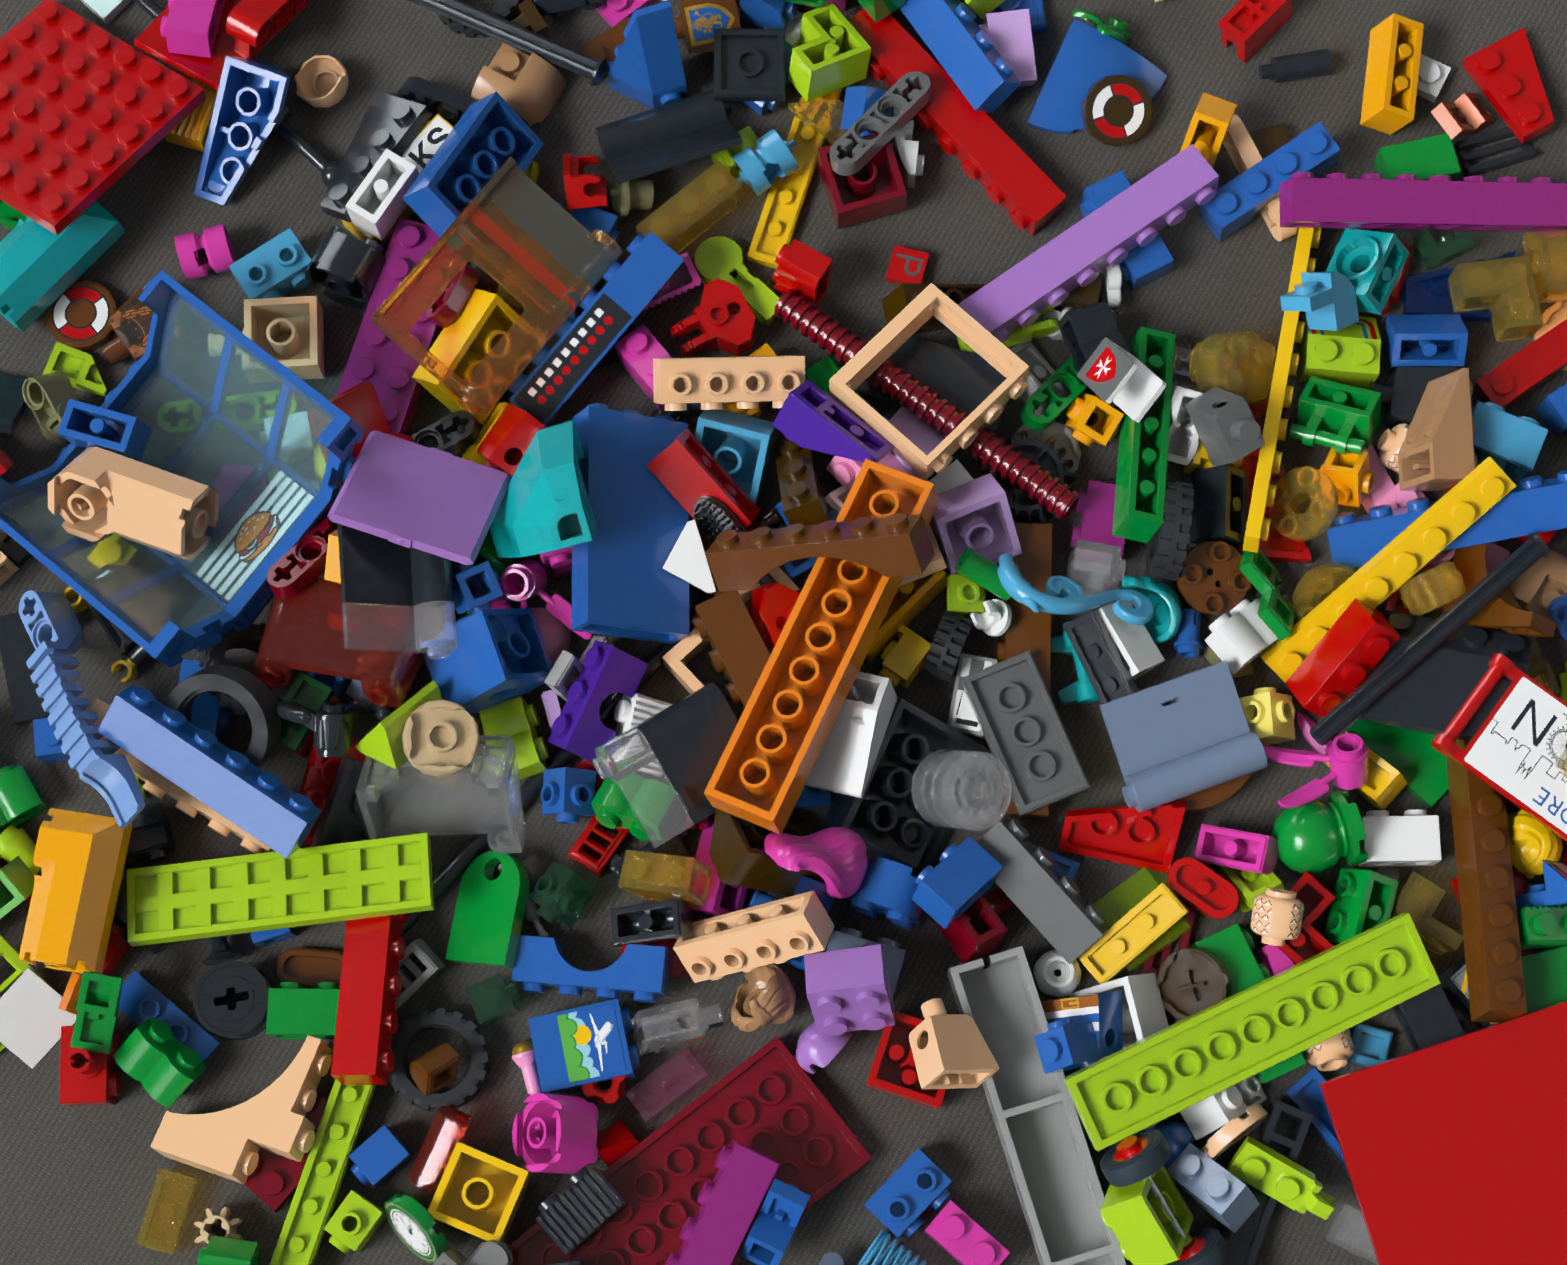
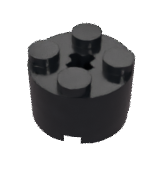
[305,226,386,309]

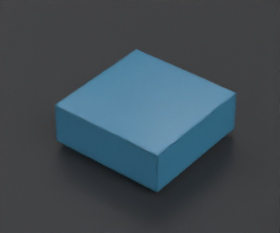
[1347,1023,1393,1067]

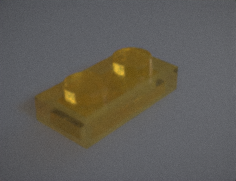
[135,1168,200,1255]

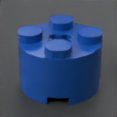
[848,856,924,931]

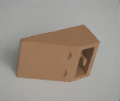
[1398,368,1478,491]

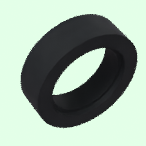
[164,665,281,768]

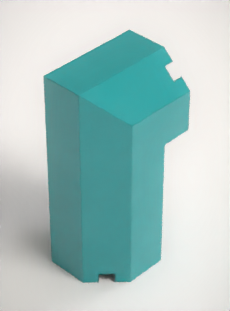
[0,201,125,332]

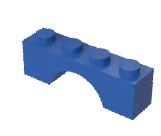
[1199,122,1341,243]
[511,935,673,1003]

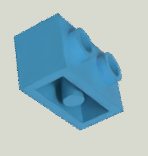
[229,228,313,299]

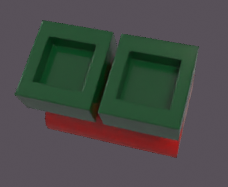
[279,671,340,758]

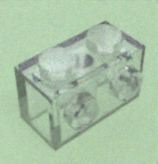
[1066,540,1126,596]

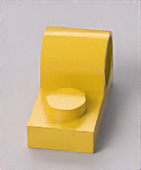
[1324,731,1408,810]

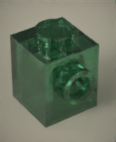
[465,973,521,1028]

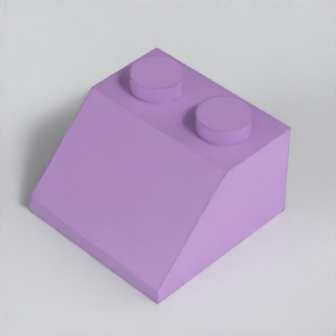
[929,473,1022,575]

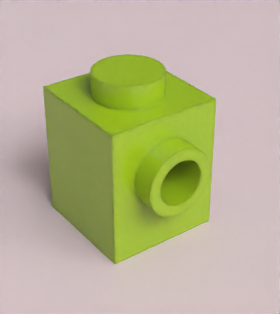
[324,1190,386,1254]

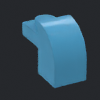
[1280,272,1359,331]

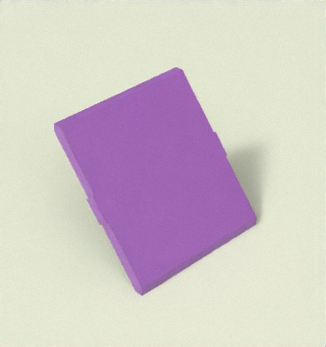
[327,431,511,565]

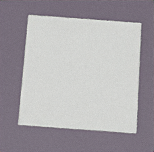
[0,968,77,1069]

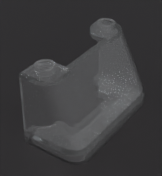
[355,735,525,854]

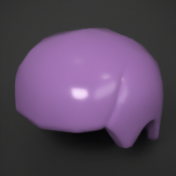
[796,1022,853,1074]

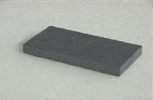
[960,650,1090,817]

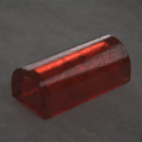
[408,1106,472,1192]

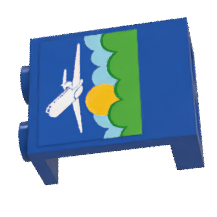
[528,998,641,1095]

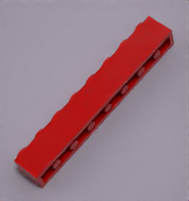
[848,8,1067,237]

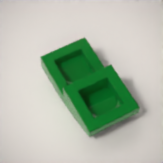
[70,971,123,1054]

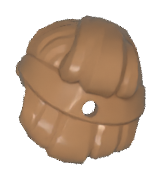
[730,963,796,1032]

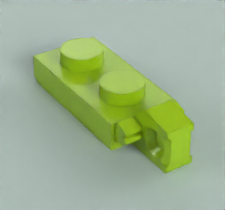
[1227,1136,1335,1220]

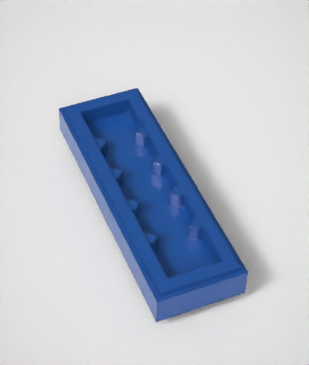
[119,971,222,1065]

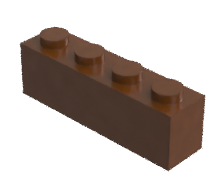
[692,590,770,710]

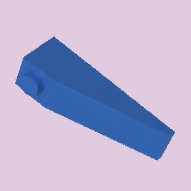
[194,56,290,205]

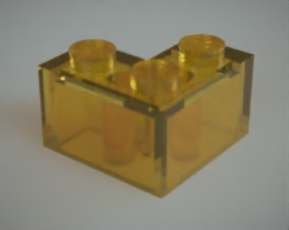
[1448,255,1543,342]

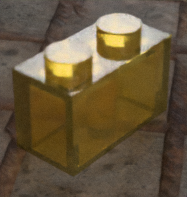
[618,850,712,906]

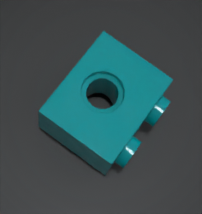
[1325,229,1409,314]

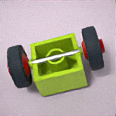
[1100,1129,1229,1265]

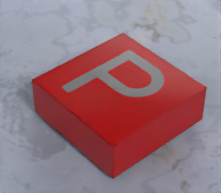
[885,245,929,285]

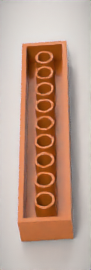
[704,459,940,835]

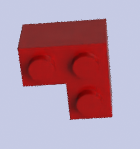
[1249,871,1335,965]
[865,1011,946,1111]

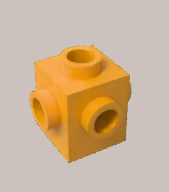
[1065,394,1124,447]
[1318,448,1375,507]

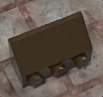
[709,808,825,896]

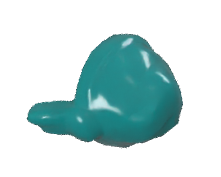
[1122,575,1182,643]

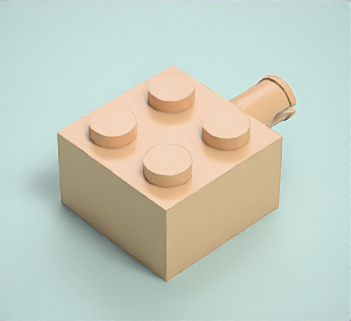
[210,296,325,382]

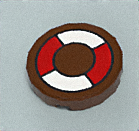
[45,280,119,351]

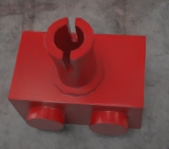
[59,1026,122,1106]

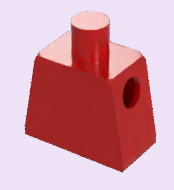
[477,403,547,477]

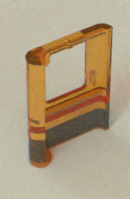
[372,157,622,416]

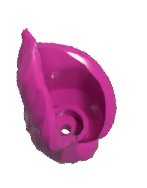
[764,827,868,899]

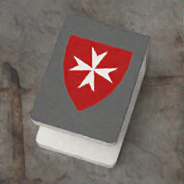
[1076,337,1167,423]

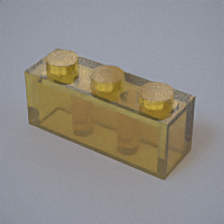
[636,160,742,254]

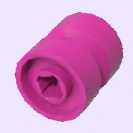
[174,224,236,281]

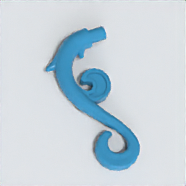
[997,553,1154,625]

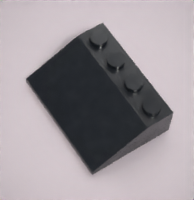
[1360,609,1534,742]
[819,698,989,878]

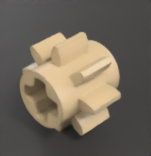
[194,1207,243,1244]

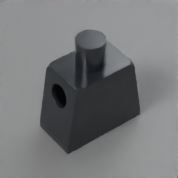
[1367,367,1456,428]

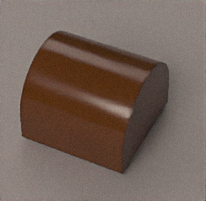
[410,1043,460,1096]

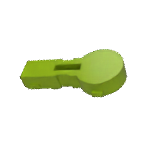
[694,236,780,326]

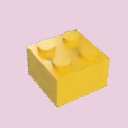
[428,1142,533,1242]

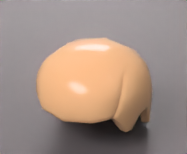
[294,55,349,108]

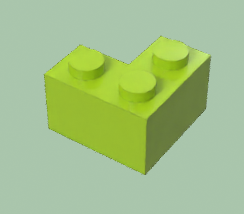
[788,2,871,102]

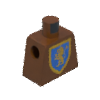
[673,0,742,53]

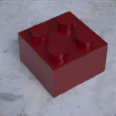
[817,132,907,229]

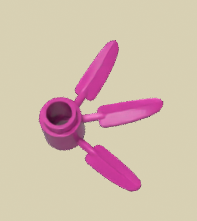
[490,559,593,640]
[1263,712,1368,808]

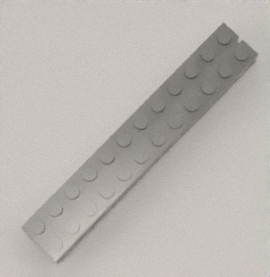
[947,946,1126,1265]

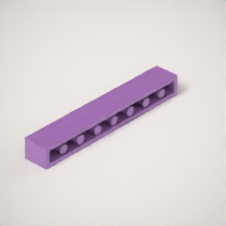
[957,144,1219,343]

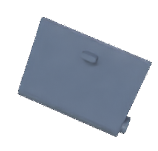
[1099,660,1268,813]

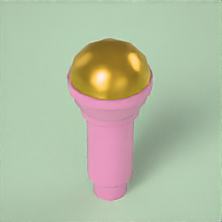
[512,1041,542,1095]

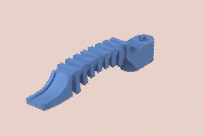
[19,590,146,828]

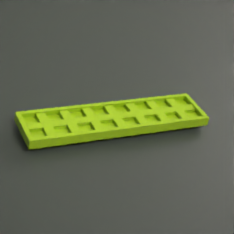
[127,833,434,947]

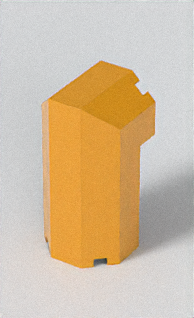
[18,808,133,974]

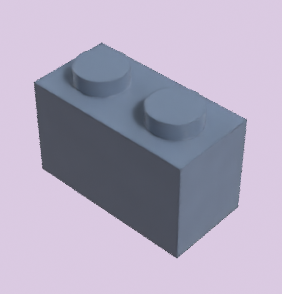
[1167,1143,1260,1233]

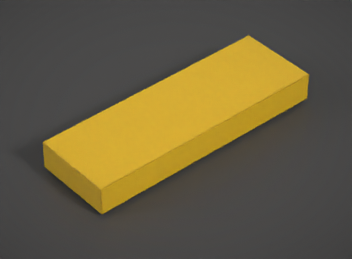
[1078,882,1190,984]

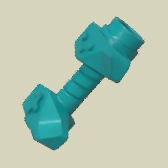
[1051,621,1100,705]

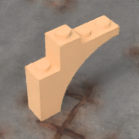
[150,1035,333,1184]

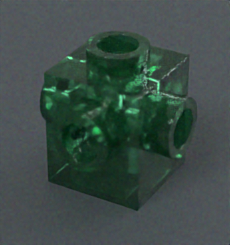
[527,861,597,928]

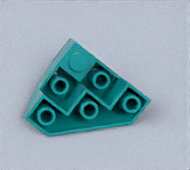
[490,420,599,558]

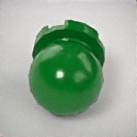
[1272,789,1368,874]

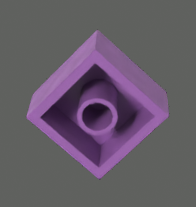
[804,944,895,1036]

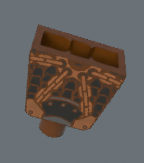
[100,282,195,366]

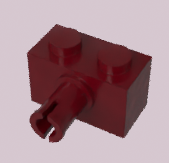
[931,888,1016,964]

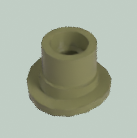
[610,178,654,218]

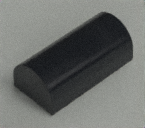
[610,898,693,947]

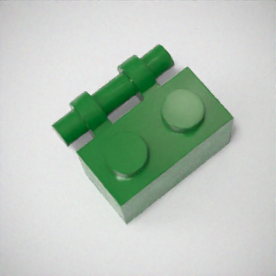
[1289,376,1381,455]

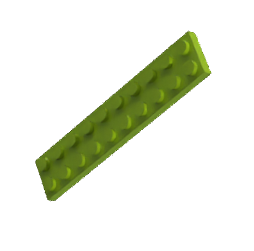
[1063,912,1441,1151]

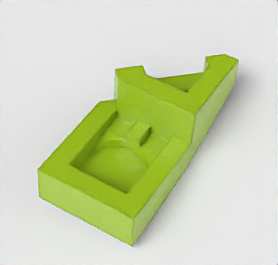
[43,342,107,397]

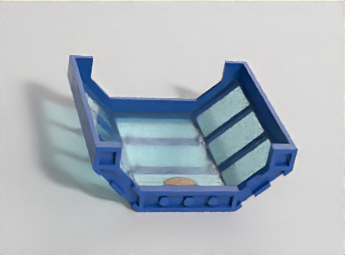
[0,270,365,668]

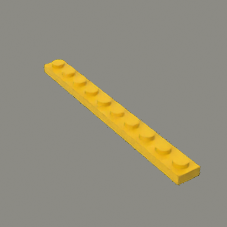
[1243,228,1321,553]

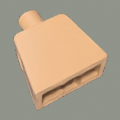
[909,998,999,1089]

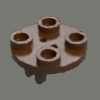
[1177,541,1252,615]

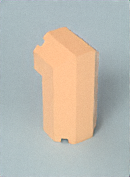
[48,446,219,562]

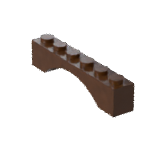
[705,513,935,592]

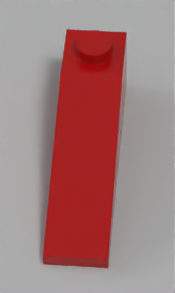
[1473,319,1567,411]

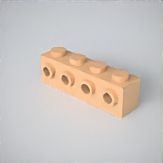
[653,355,805,411]
[673,890,835,983]

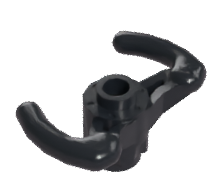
[276,698,391,758]

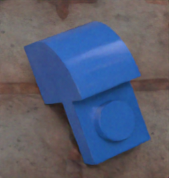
[740,1179,810,1265]

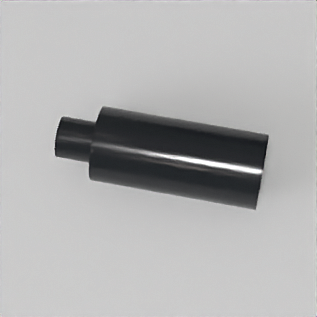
[1259,49,1332,83]

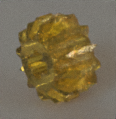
[1398,561,1466,616]

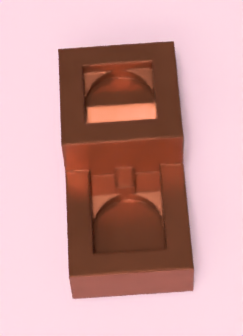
[1431,93,1497,139]

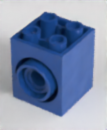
[421,608,553,714]

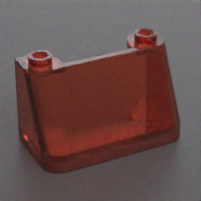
[254,575,428,708]

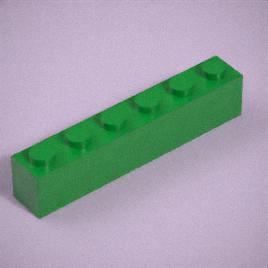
[1112,326,1175,543]

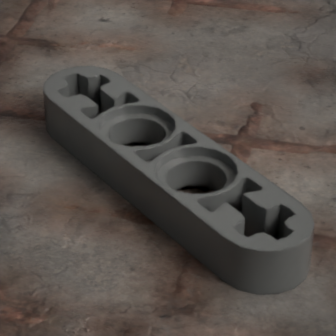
[829,71,931,176]

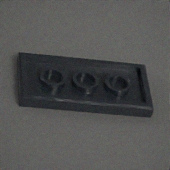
[857,327,1008,436]

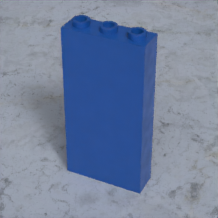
[571,403,689,644]

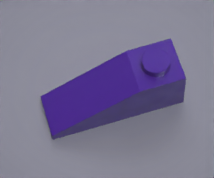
[772,380,895,463]

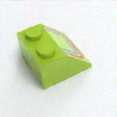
[1299,312,1381,388]

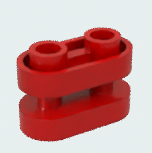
[1167,857,1239,920]

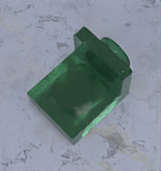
[1412,228,1475,271]

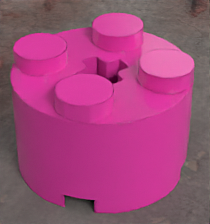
[512,1093,599,1174]

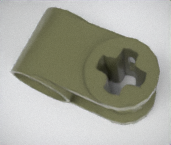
[22,371,79,445]

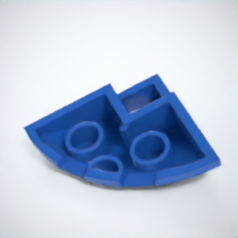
[1027,19,1167,135]

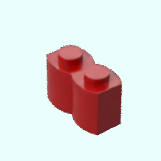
[772,239,833,309]

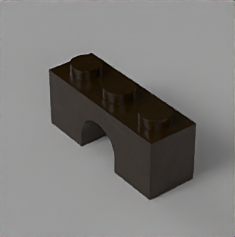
[773,439,832,526]

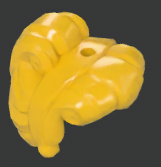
[1507,810,1564,879]

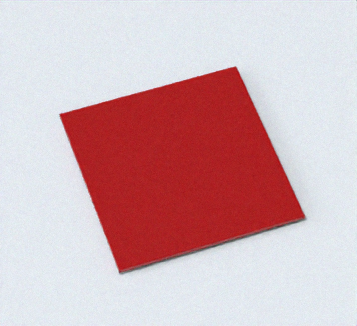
[1319,1001,1567,1265]

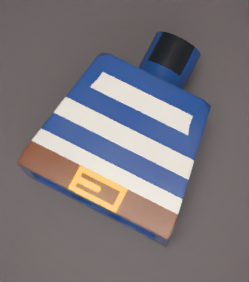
[1041,991,1123,1069]

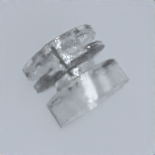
[911,749,1012,831]

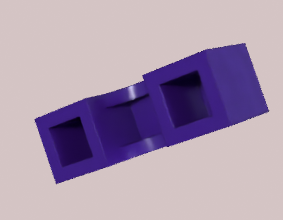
[548,640,648,766]

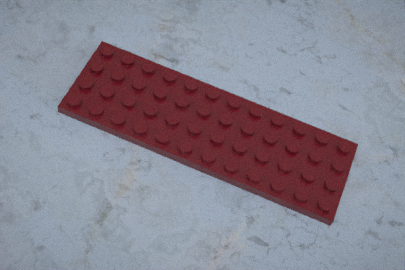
[508,1036,872,1265]

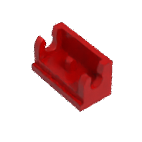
[1218,0,1292,63]
[563,153,607,210]

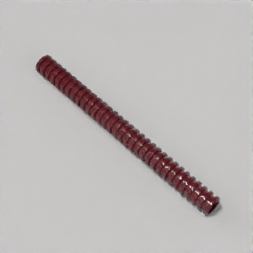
[774,289,1080,520]

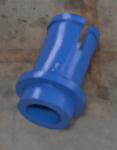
[1174,609,1203,658]

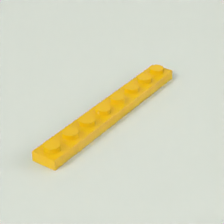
[1260,456,1516,683]

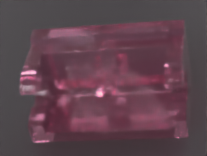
[625,1047,709,1124]

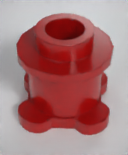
[582,1076,626,1105]

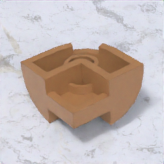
[471,42,566,126]
[1510,550,1567,629]

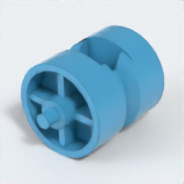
[732,129,799,196]

